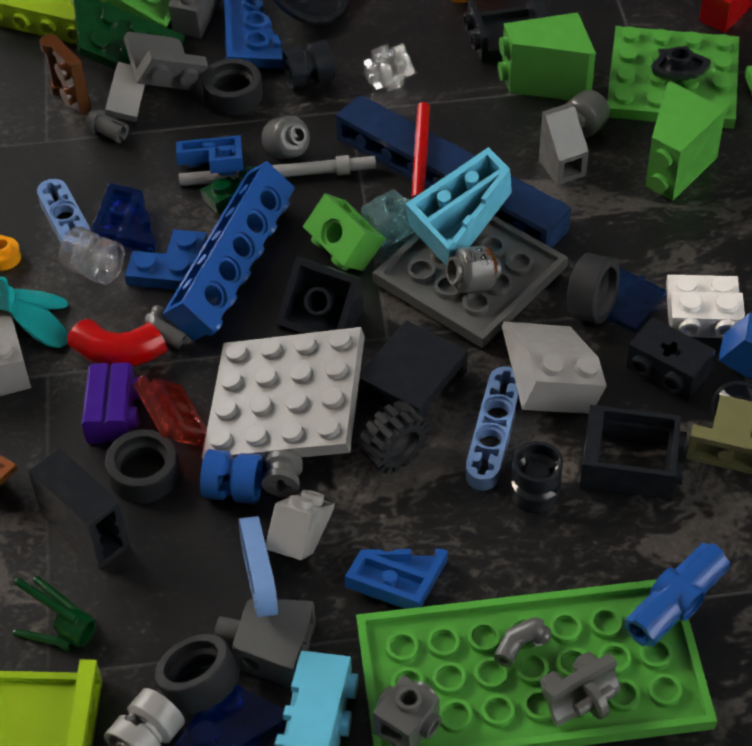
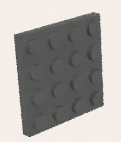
[372,216,568,349]

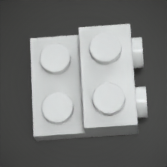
[666,274,745,338]

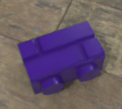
[81,363,142,445]

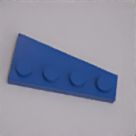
[223,0,284,69]

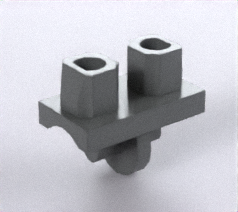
[540,651,621,727]

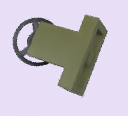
[686,381,752,474]

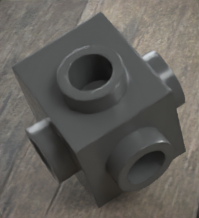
[373,675,441,746]

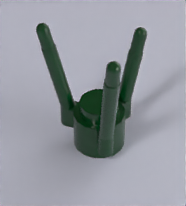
[12,576,96,652]

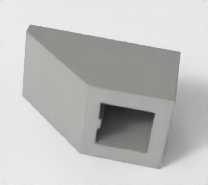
[266,490,335,560]

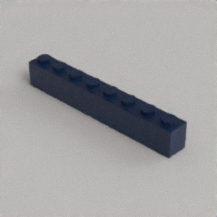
[336,94,571,248]

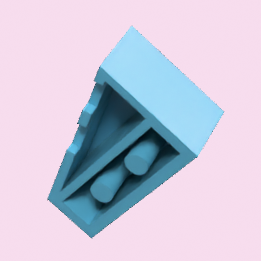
[406,147,512,265]
[275,650,358,746]

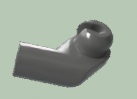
[493,617,551,667]

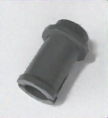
[85,109,129,143]

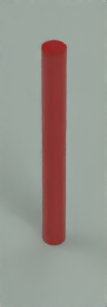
[411,102,430,199]

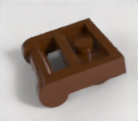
[40,34,91,115]

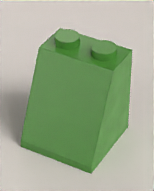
[498,12,596,101]
[645,81,726,201]

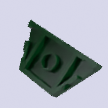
[71,0,185,70]

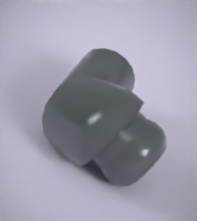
[145,305,187,349]

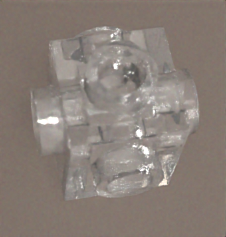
[363,44,415,92]

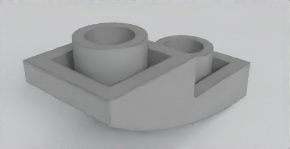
[105,62,145,122]

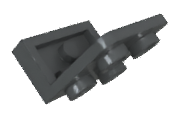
[124,32,208,90]

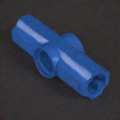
[624,542,730,647]

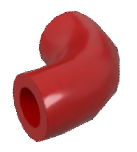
[67,319,167,367]

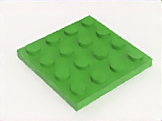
[607,26,739,129]

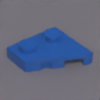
[344,549,448,609]

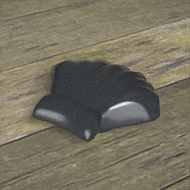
[651,46,711,81]

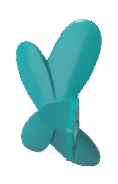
[0,276,68,348]

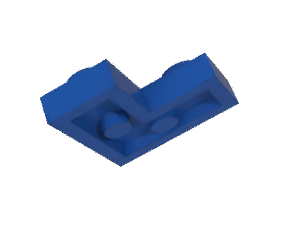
[176,135,244,176]
[125,229,207,290]

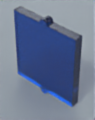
[606,268,667,332]

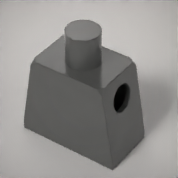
[214,598,316,689]

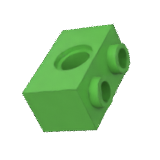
[303,193,386,271]

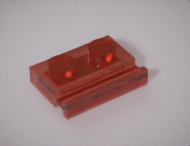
[134,375,207,446]

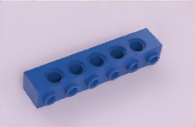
[163,161,295,341]

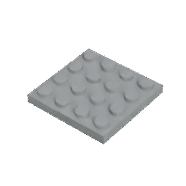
[202,327,365,461]

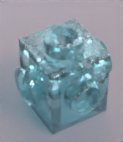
[361,189,414,250]

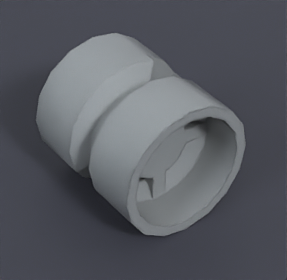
[104,688,185,746]

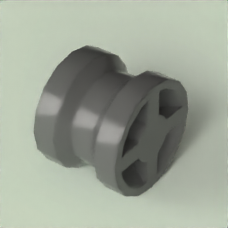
[261,450,303,497]

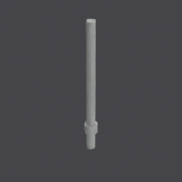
[179,155,376,186]

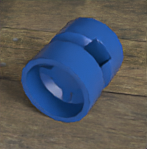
[200,449,264,505]

